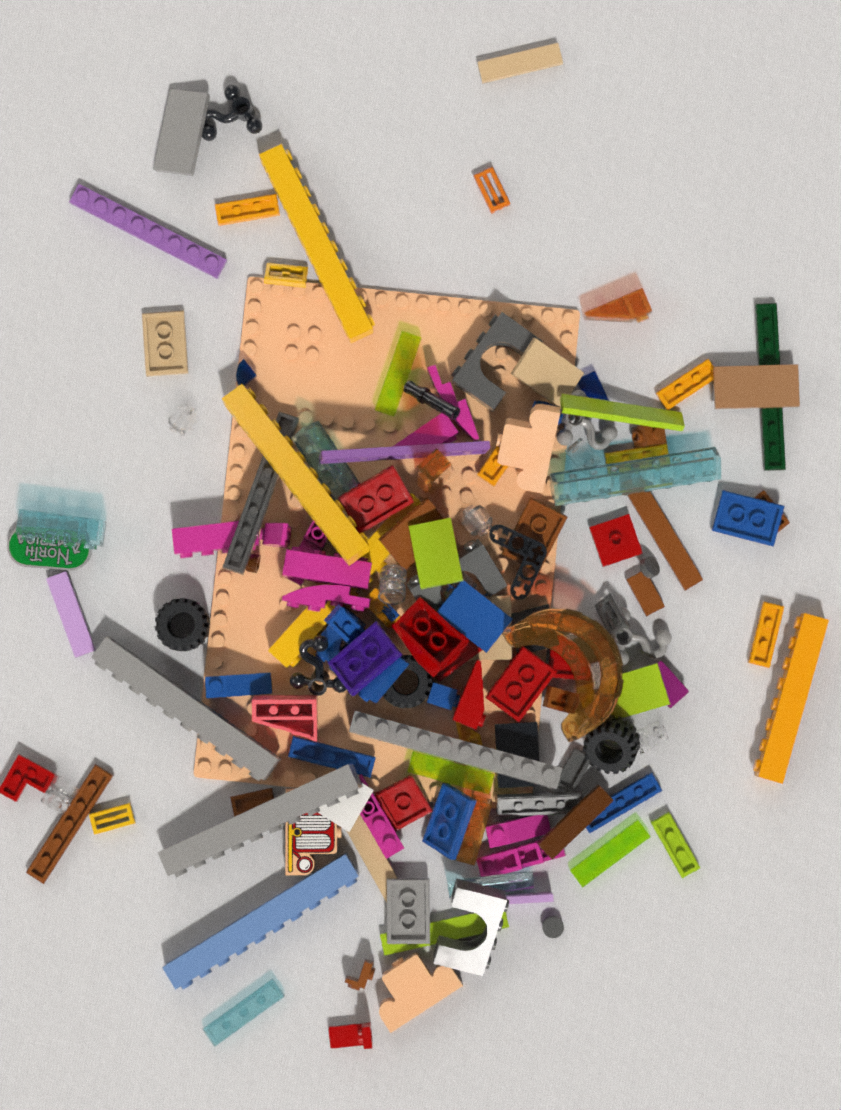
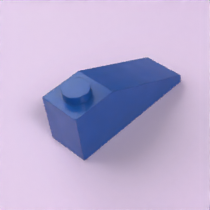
[205,673,272,698]

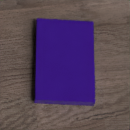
[328,621,402,696]

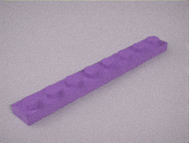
[69,184,227,279]

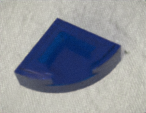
[236,359,257,386]

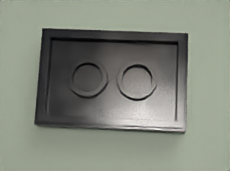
[495,722,541,788]

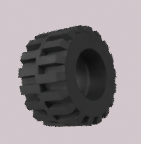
[154,598,210,652]
[383,655,432,708]
[583,715,640,774]

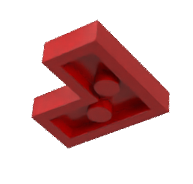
[0,754,57,802]

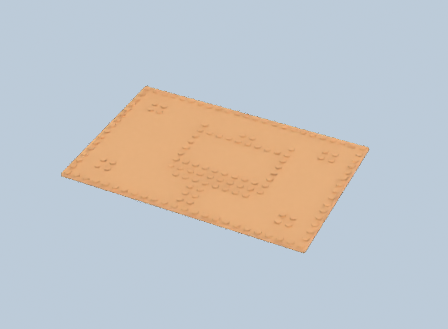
[194,277,580,809]

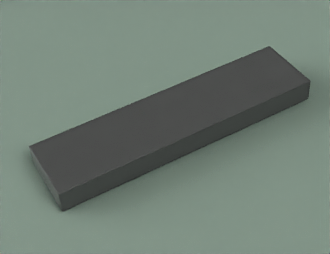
[496,791,582,817]

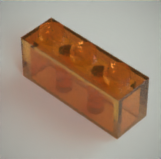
[455,794,492,866]

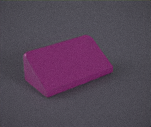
[657,661,689,708]

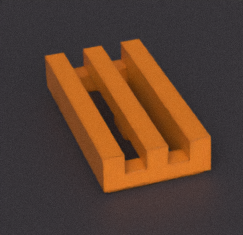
[473,167,510,214]

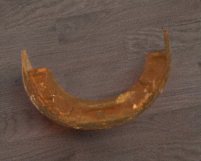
[502,608,624,742]

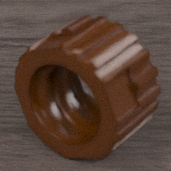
[246,553,261,573]

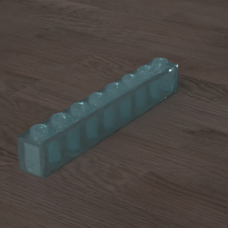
[550,447,721,506]

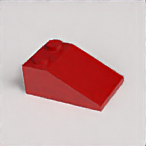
[392,597,467,677]
[452,660,487,730]

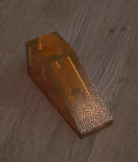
[583,288,652,323]

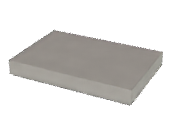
[387,878,430,944]

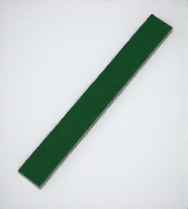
[755,303,786,471]

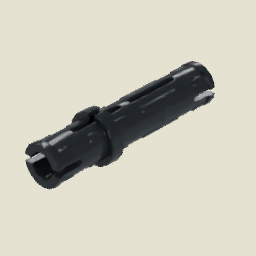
[403,380,460,420]

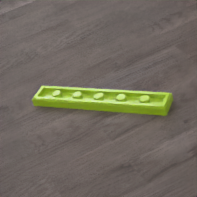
[560,394,685,431]
[380,912,509,956]

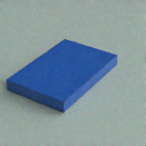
[712,490,785,547]
[437,580,513,653]
[422,783,476,860]

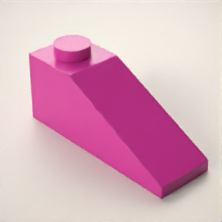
[392,413,458,447]
[259,523,292,549]
[485,815,551,848]

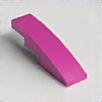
[427,365,479,442]
[476,840,566,880]

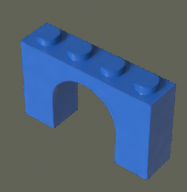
[315,607,409,703]

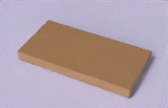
[713,364,800,409]

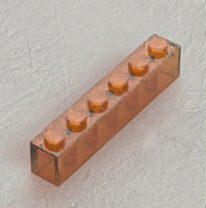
[417,448,452,494]

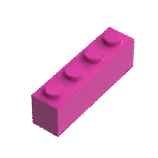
[172,521,261,559]
[282,547,372,590]

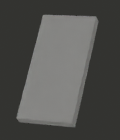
[153,89,210,176]

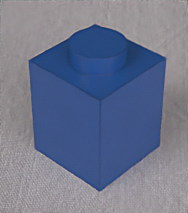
[427,682,460,710]

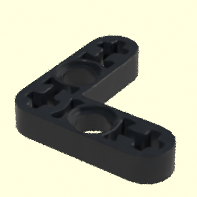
[489,524,547,600]

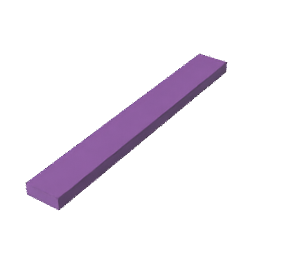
[319,441,490,464]

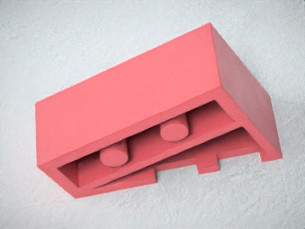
[252,695,318,742]

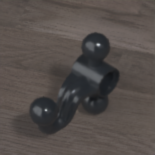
[202,84,262,141]
[290,635,347,696]

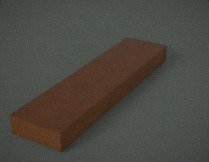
[537,784,614,860]

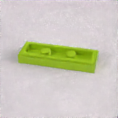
[650,812,700,878]

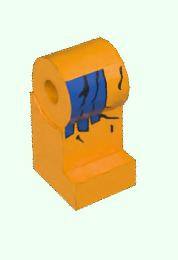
[365,588,401,628]

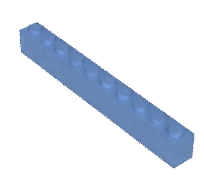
[162,853,359,990]

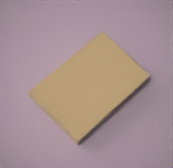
[142,310,189,377]
[511,338,584,407]
[470,595,512,660]

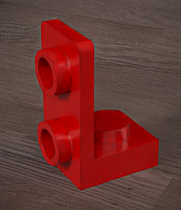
[328,1022,373,1049]

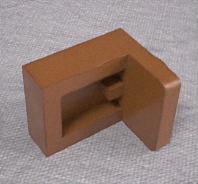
[631,425,667,448]
[542,686,579,714]
[344,959,376,990]

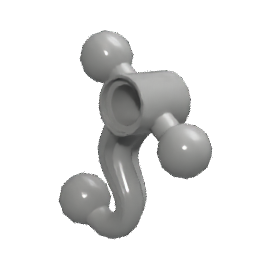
[557,390,618,450]
[611,607,672,666]

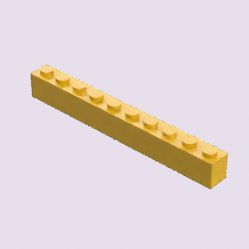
[259,144,375,344]
[222,384,370,566]
[268,493,421,668]

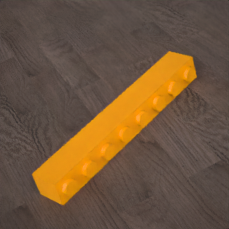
[753,613,829,784]

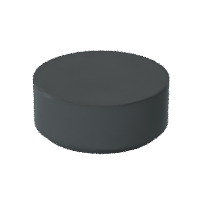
[640,556,660,578]
[542,916,564,938]

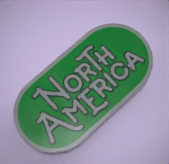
[7,525,92,571]

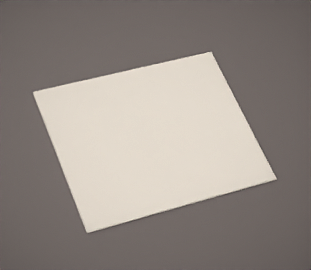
[318,783,374,832]

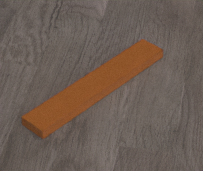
[620,472,703,591]
[26,764,114,884]

